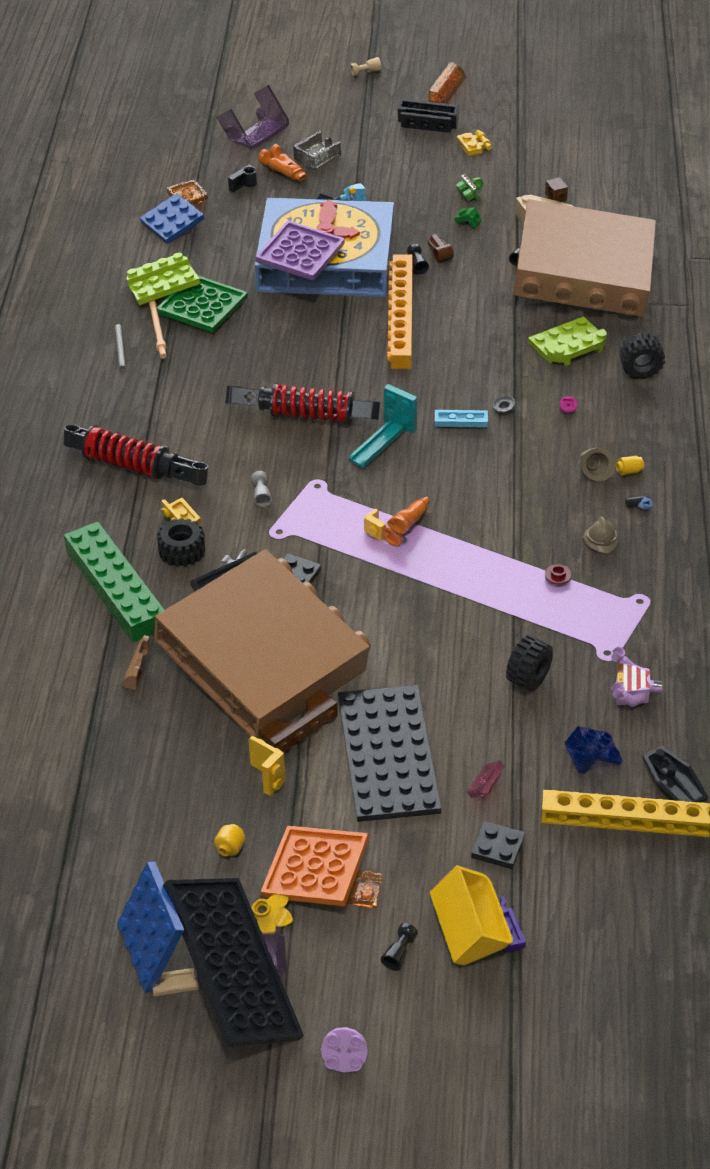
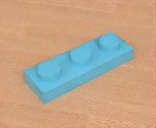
[435,410,488,428]

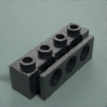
[398,98,459,133]

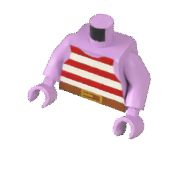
[611,646,662,707]

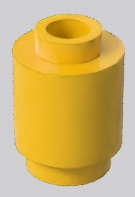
[616,456,644,476]

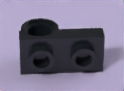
[228,164,257,192]

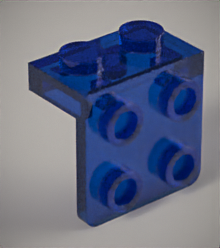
[564,726,623,774]

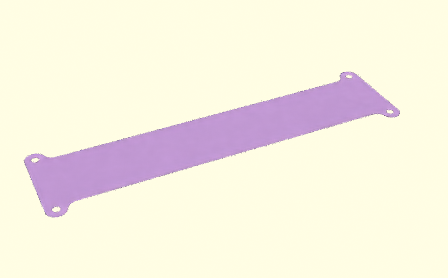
[269,479,650,661]

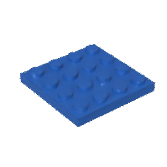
[117,862,184,992]

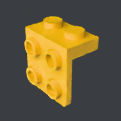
[248,736,286,796]

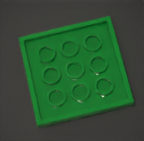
[156,275,248,333]

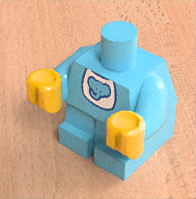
[339,183,367,201]

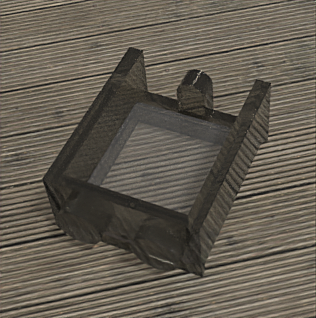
[293,130,341,170]

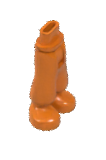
[258,144,308,181]
[383,497,430,546]

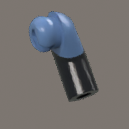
[625,496,653,510]

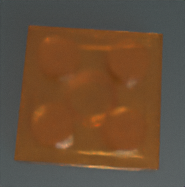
[167,179,208,205]

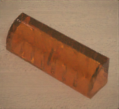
[429,62,466,104]

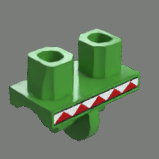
[456,174,484,202]

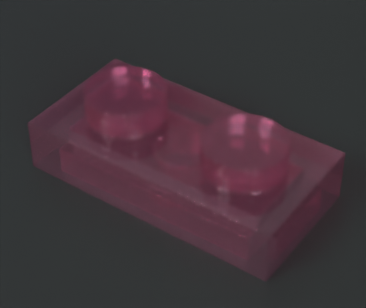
[467,760,504,798]

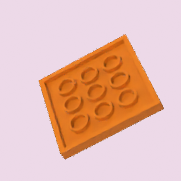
[261,826,370,906]

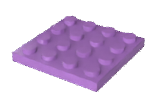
[255,220,345,281]

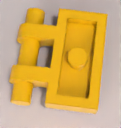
[457,130,492,156]

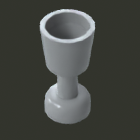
[251,471,272,507]

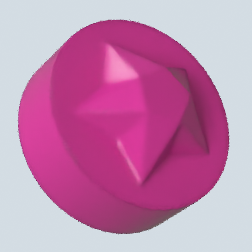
[559,396,578,414]

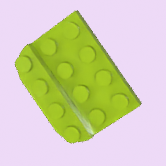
[126,253,201,305]
[528,316,607,366]

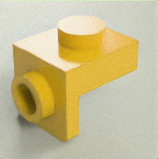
[364,509,386,541]

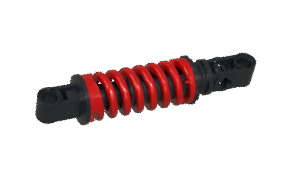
[225,383,380,424]
[63,425,208,486]

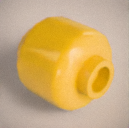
[214,824,246,857]

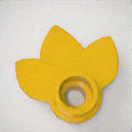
[252,894,293,936]

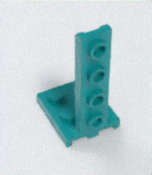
[349,384,417,468]

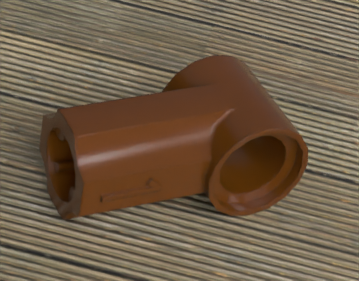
[427,234,454,262]

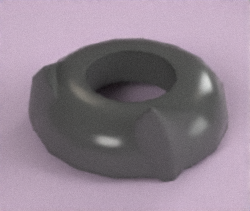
[493,395,515,414]

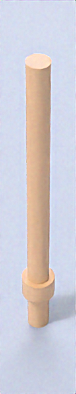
[149,300,167,359]

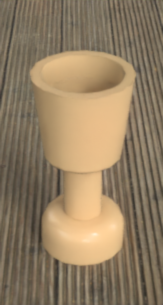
[350,57,382,77]

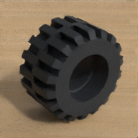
[619,332,665,379]
[157,518,205,567]
[506,635,553,691]

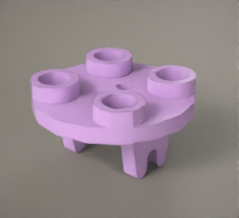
[321,1027,368,1072]

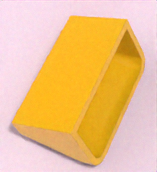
[430,865,513,965]

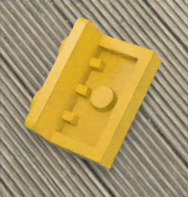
[161,498,202,525]

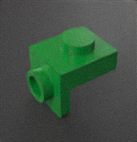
[454,207,482,228]

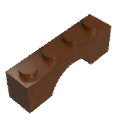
[259,690,338,753]

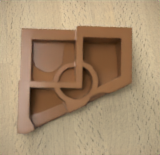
[121,636,150,690]

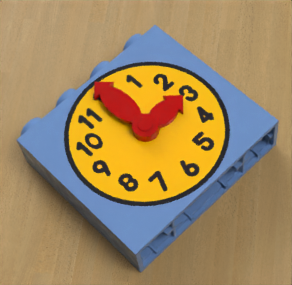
[255,198,394,297]

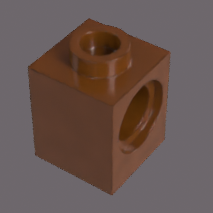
[545,177,568,202]

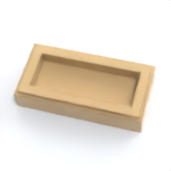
[153,968,199,996]

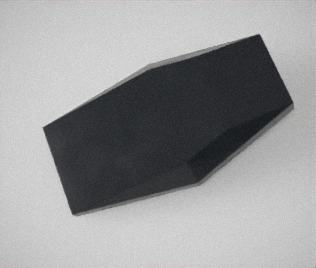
[642,746,708,803]

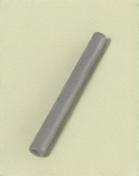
[115,324,126,371]

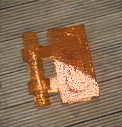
[346,869,383,908]

